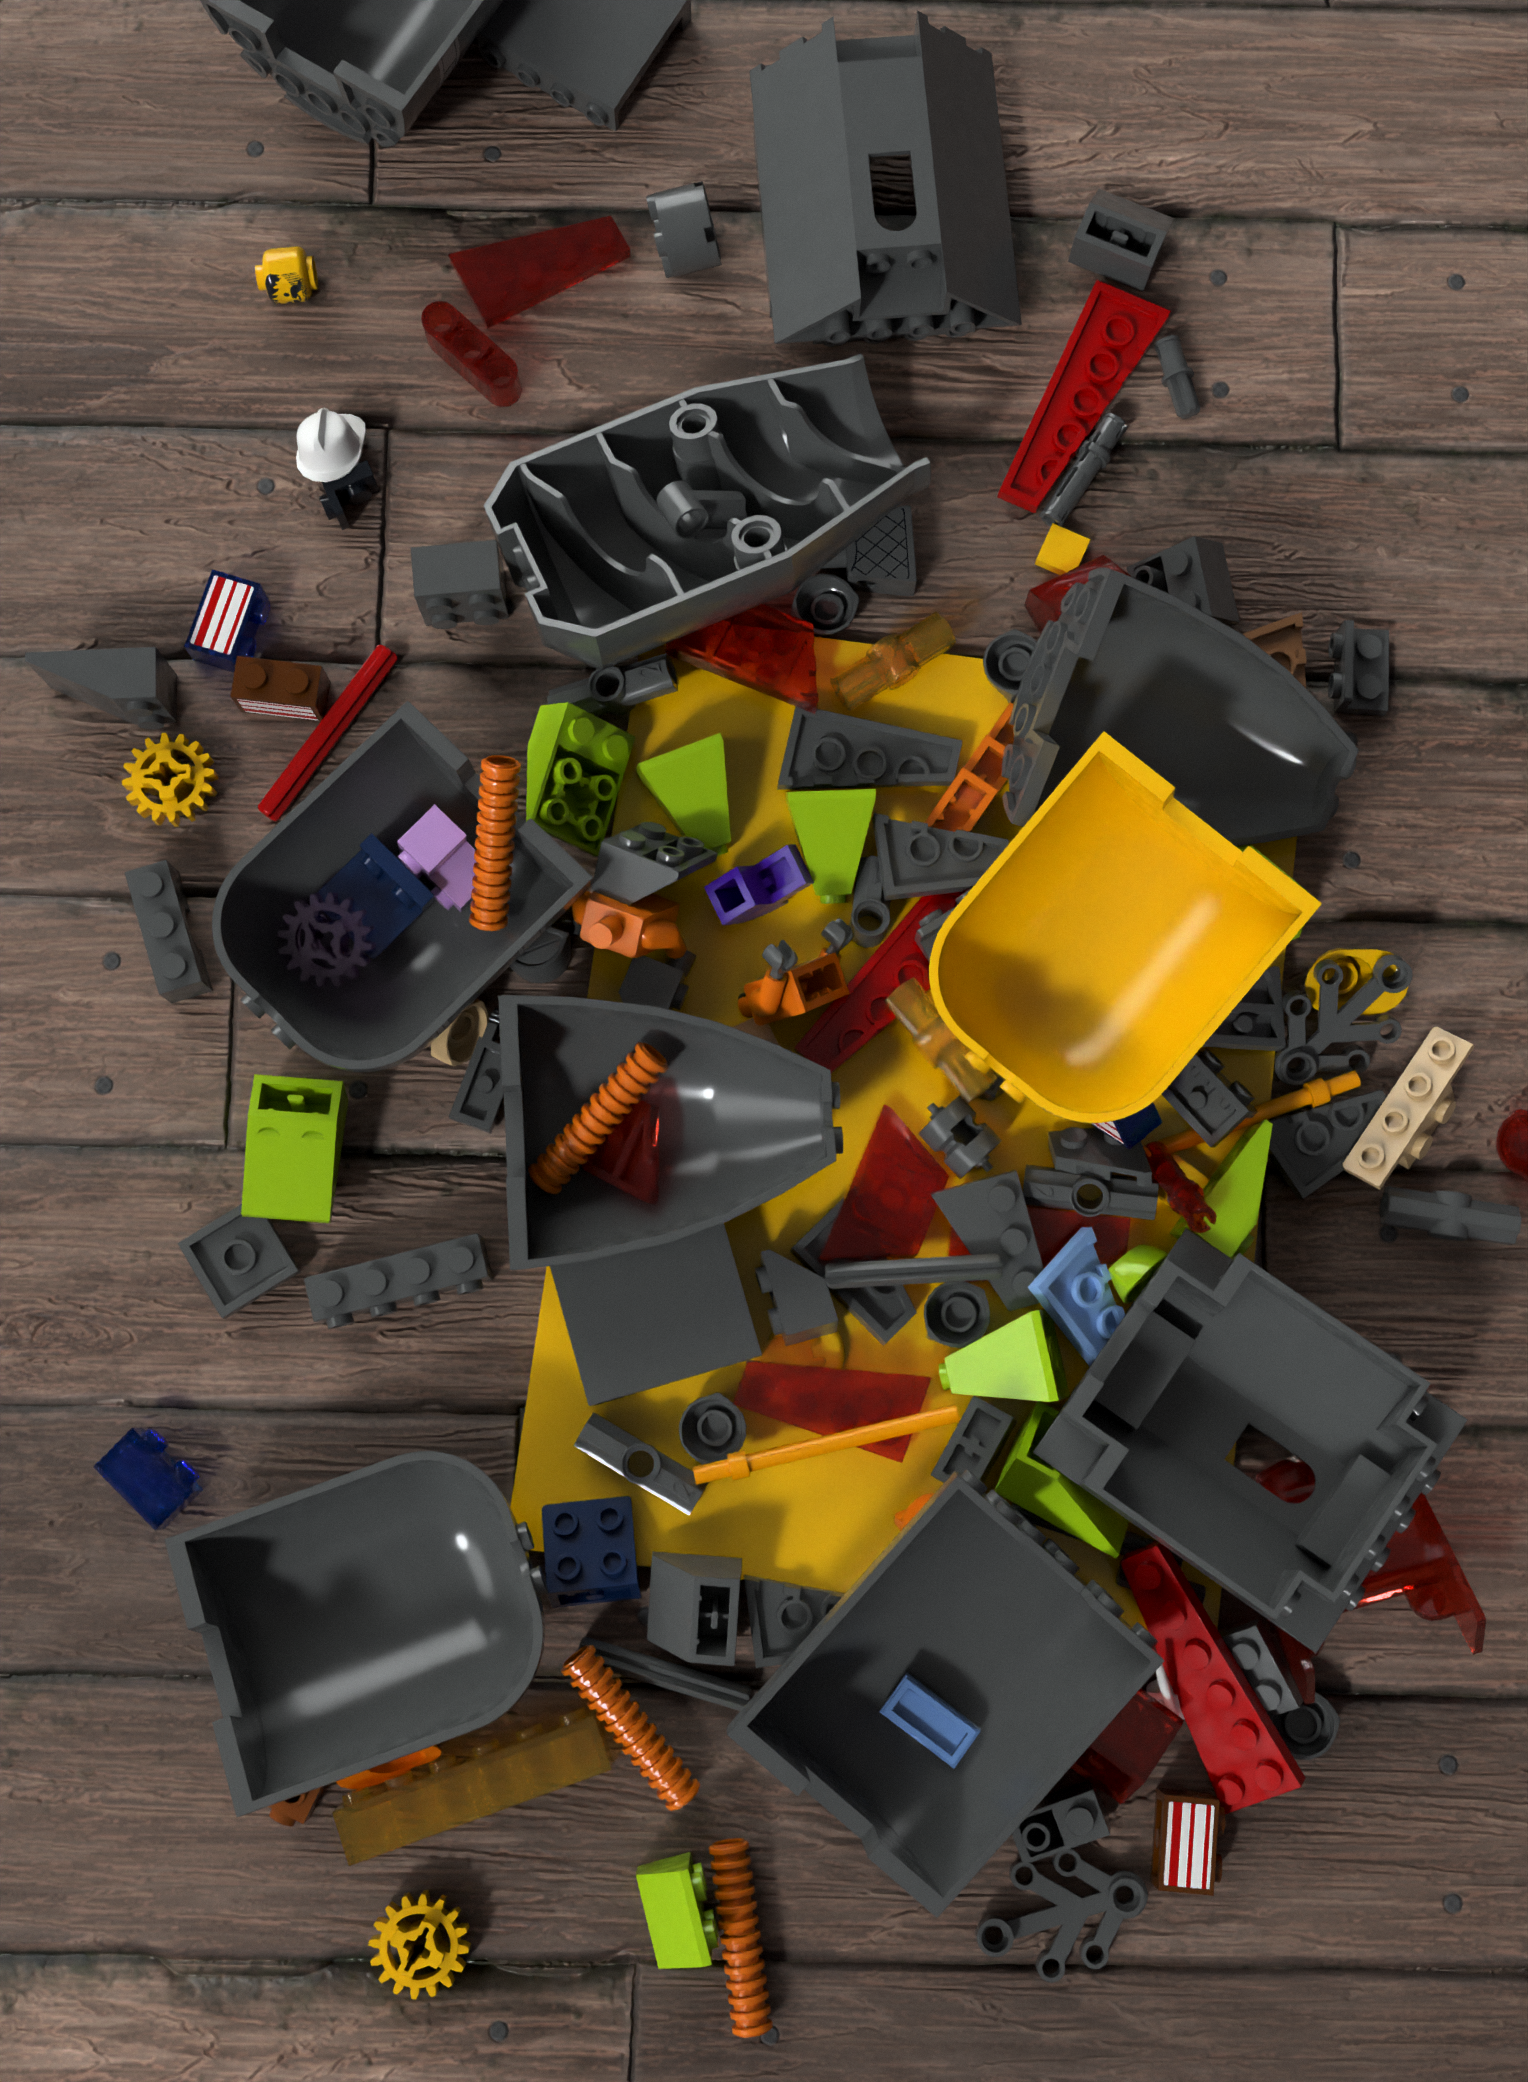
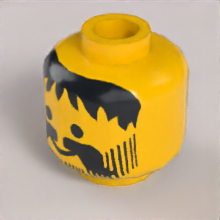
[255,246,318,304]

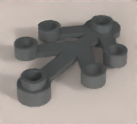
[1274,955,1412,1085]
[975,1848,1148,1983]

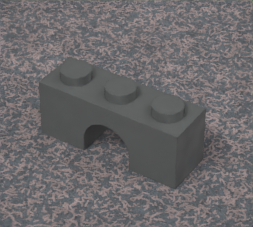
[124,860,213,1003]

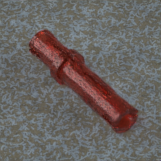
[1144,1141,1217,1233]

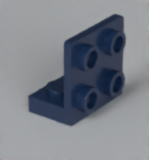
[313,833,435,959]
[542,1496,642,1608]

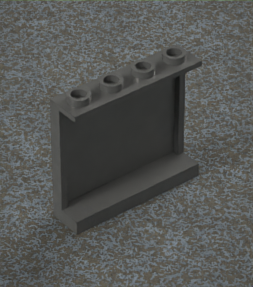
[477,0,691,131]
[550,1223,762,1406]

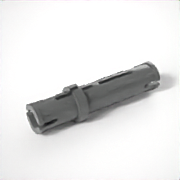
[1039,413,1128,527]

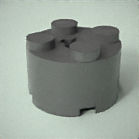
[646,181,722,278]

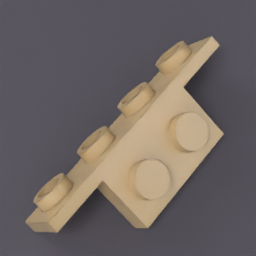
[1343,1027,1474,1190]

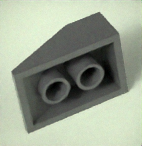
[25,647,177,729]

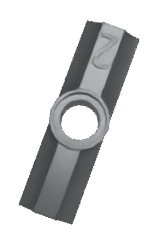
[547,653,680,717]
[1023,1164,1159,1220]
[1379,1186,1522,1245]
[573,1412,709,1516]

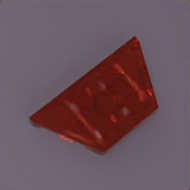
[665,604,819,714]
[819,1104,949,1261]

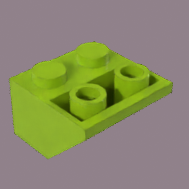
[636,1852,720,1969]

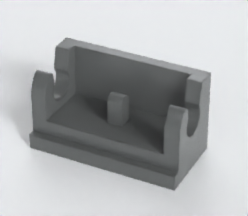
[931,1396,1017,1483]

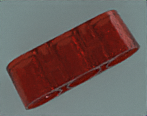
[421,301,522,407]

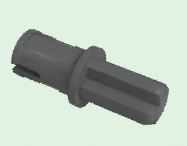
[1154,335,1200,419]

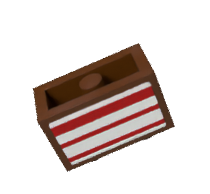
[230,656,331,721]
[1150,1788,1225,1896]

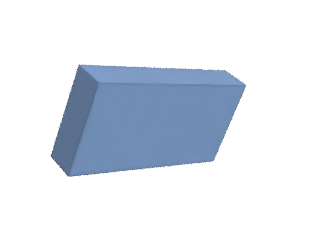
[880,1672,981,1769]

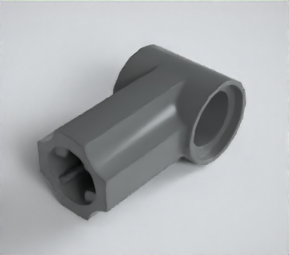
[657,481,747,539]
[849,855,891,948]

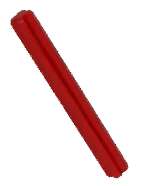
[257,644,398,822]

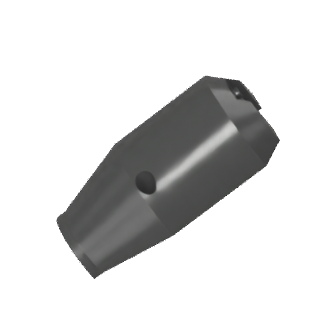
[484,353,931,670]

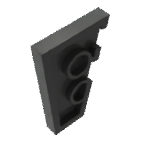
[872,813,1009,901]
[1249,1090,1387,1199]
[930,1170,1044,1311]
[790,1188,917,1346]
[744,1575,845,1668]

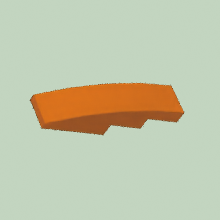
[924,702,1014,832]

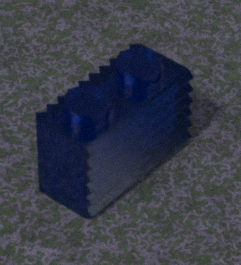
[94,1427,203,1531]

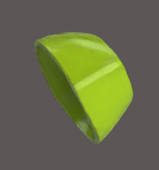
[1109,1244,1168,1304]

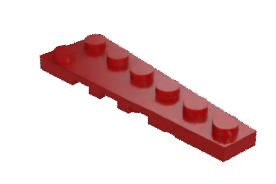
[997,280,1171,513]
[794,891,966,1074]

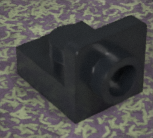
[319,460,379,530]

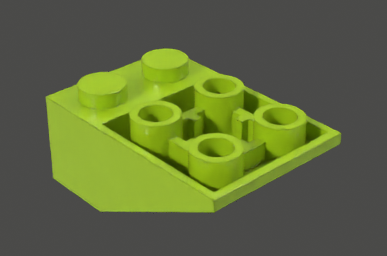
[526,702,635,856]
[241,1074,349,1223]
[995,1401,1129,1558]

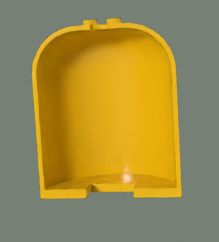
[929,731,1322,1123]

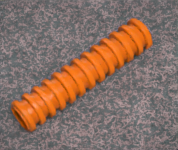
[469,755,521,931]
[528,1042,669,1194]
[561,1645,700,1811]
[708,1838,773,2038]

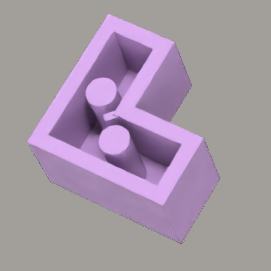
[397,804,476,912]

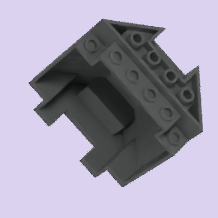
[750,10,1022,347]
[1033,1228,1468,1653]

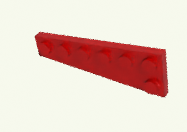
[1120,1541,1306,1814]

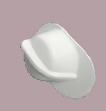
[296,408,366,482]

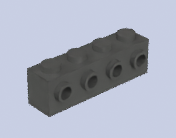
[304,1233,493,1329]

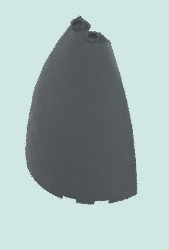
[1001,567,1359,846]
[498,995,843,1270]

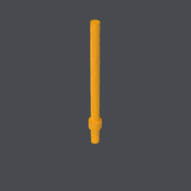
[1117,1070,1361,1174]
[692,1404,960,1485]

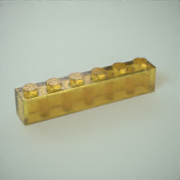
[332,1707,614,1866]

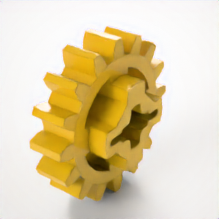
[121,733,219,827]
[368,1890,471,2000]

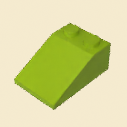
[1170,1119,1273,1259]

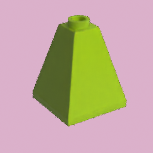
[635,733,731,856]
[785,789,876,904]
[939,1310,1070,1402]

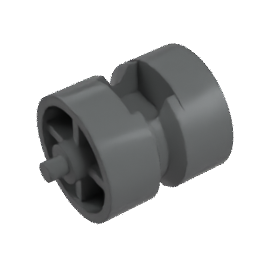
[918,1096,1002,1179]

